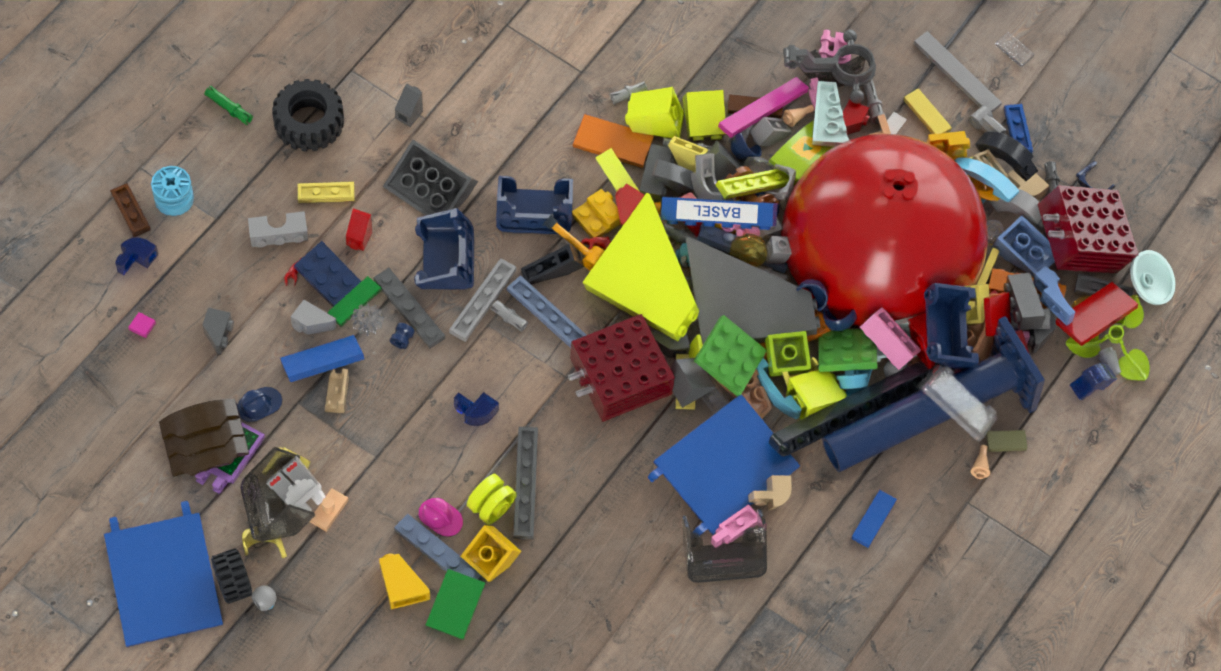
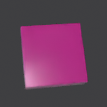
[128,312,156,338]

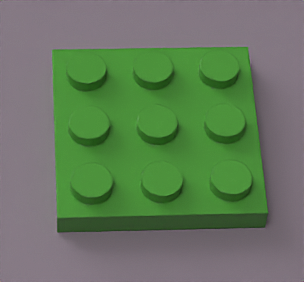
[694,315,767,396]
[819,329,877,372]

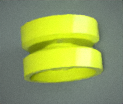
[467,474,517,525]

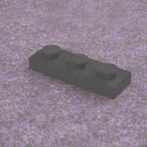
[1074,274,1134,297]

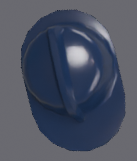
[237,387,282,422]

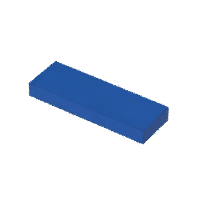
[1003,104,1033,154]
[851,490,897,548]

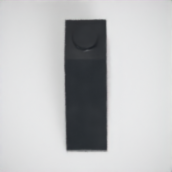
[521,244,584,284]

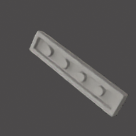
[449,258,517,342]

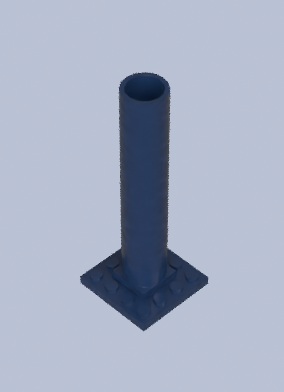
[822,316,1045,473]

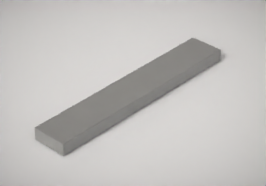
[914,31,1002,112]

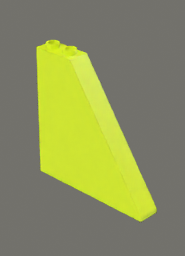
[582,193,699,342]

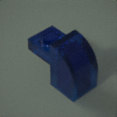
[115,238,159,275]
[1069,363,1117,400]
[454,392,499,426]

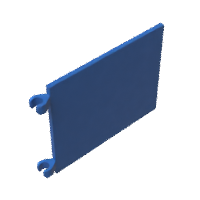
[648,394,800,537]
[104,501,223,647]

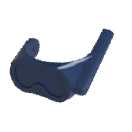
[1076,161,1115,190]

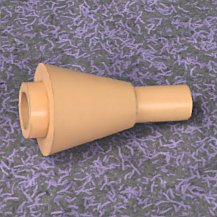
[783,105,814,127]
[971,445,990,479]

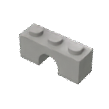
[248,211,308,248]

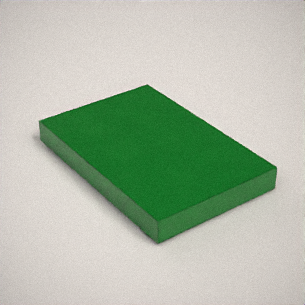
[425,569,486,640]

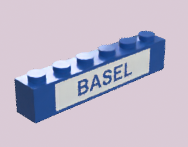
[661,197,777,230]

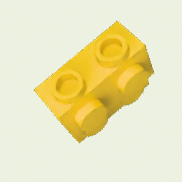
[926,131,970,160]
[572,189,621,238]

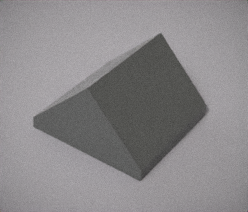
[709,141,743,182]
[670,358,715,408]

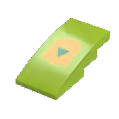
[769,120,834,182]

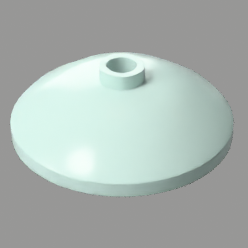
[1130,250,1175,305]

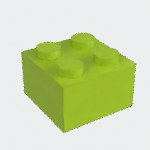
[765,331,811,377]

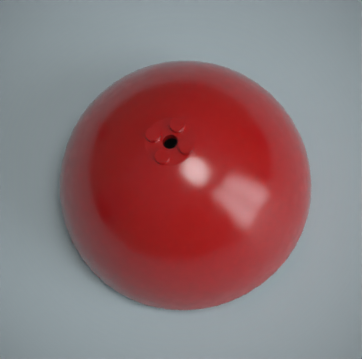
[781,134,988,329]

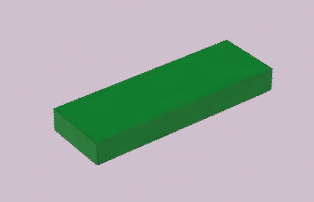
[327,276,382,327]

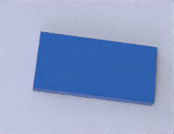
[280,335,365,382]

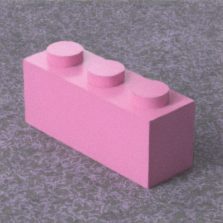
[860,308,921,370]

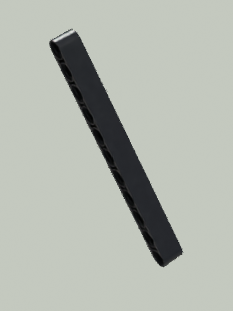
[769,361,955,457]

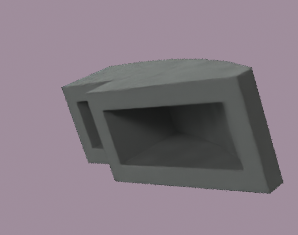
[652,159,698,199]

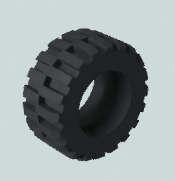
[272,79,344,152]

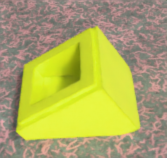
[688,334,703,358]

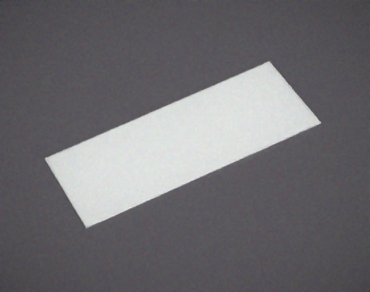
[879,112,907,134]

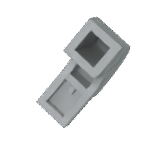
[691,153,736,201]
[989,188,1046,236]

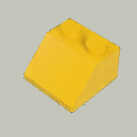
[460,525,522,582]

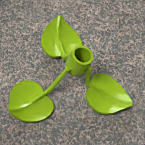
[1066,295,1150,381]

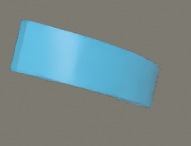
[954,158,1019,202]
[756,358,802,419]

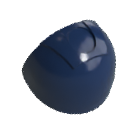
[731,133,762,161]
[796,279,828,311]
[823,306,857,331]

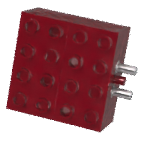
[1037,185,1139,273]
[568,314,675,422]

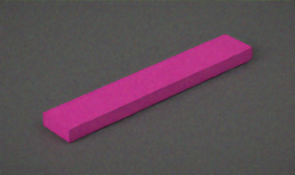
[718,77,809,138]

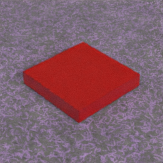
[984,292,1011,336]

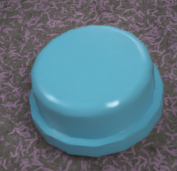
[837,370,869,389]

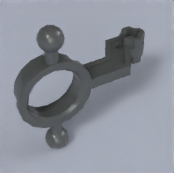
[783,29,876,104]

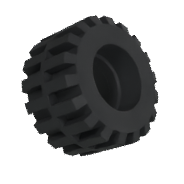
[211,548,252,604]

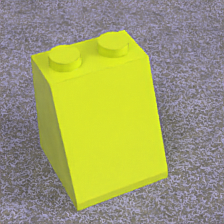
[625,87,684,138]
[683,90,726,141]
[785,370,847,420]

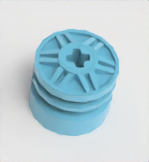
[151,166,194,216]

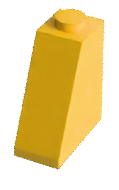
[379,554,430,610]

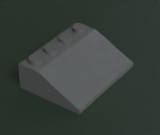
[383,139,478,215]

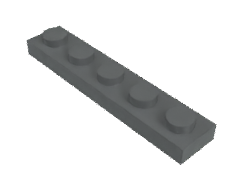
[373,268,445,349]

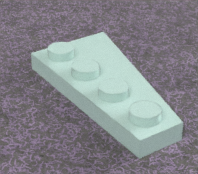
[812,81,849,147]

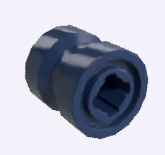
[389,323,415,349]

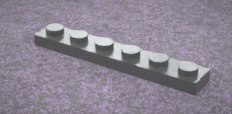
[513,427,538,539]

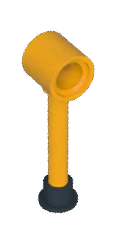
[542,214,604,271]

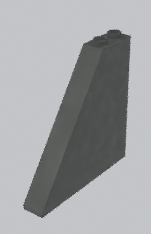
[686,237,820,344]

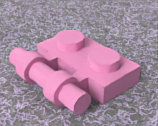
[818,29,851,68]

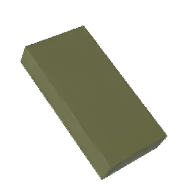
[986,430,1028,452]

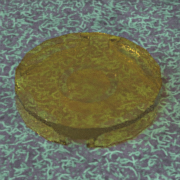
[729,233,768,267]

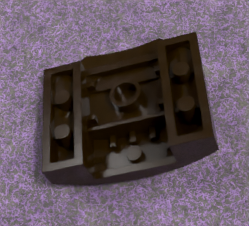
[159,399,249,477]

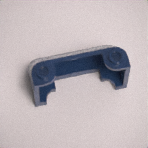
[496,176,573,234]
[414,208,474,290]
[924,283,979,370]

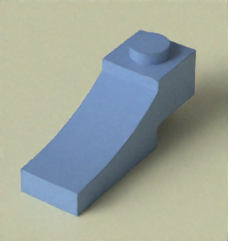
[1033,266,1075,326]

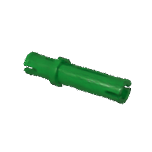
[204,86,253,125]

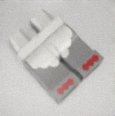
[266,456,326,517]

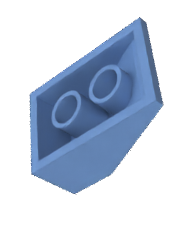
[992,216,1055,277]

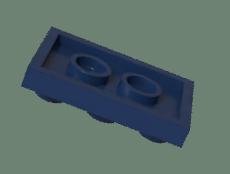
[294,241,361,307]

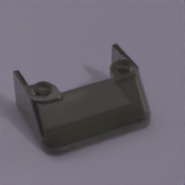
[240,447,315,542]
[682,509,767,583]

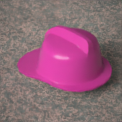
[418,498,463,537]

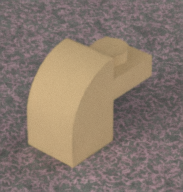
[1008,170,1049,201]
[748,475,792,510]

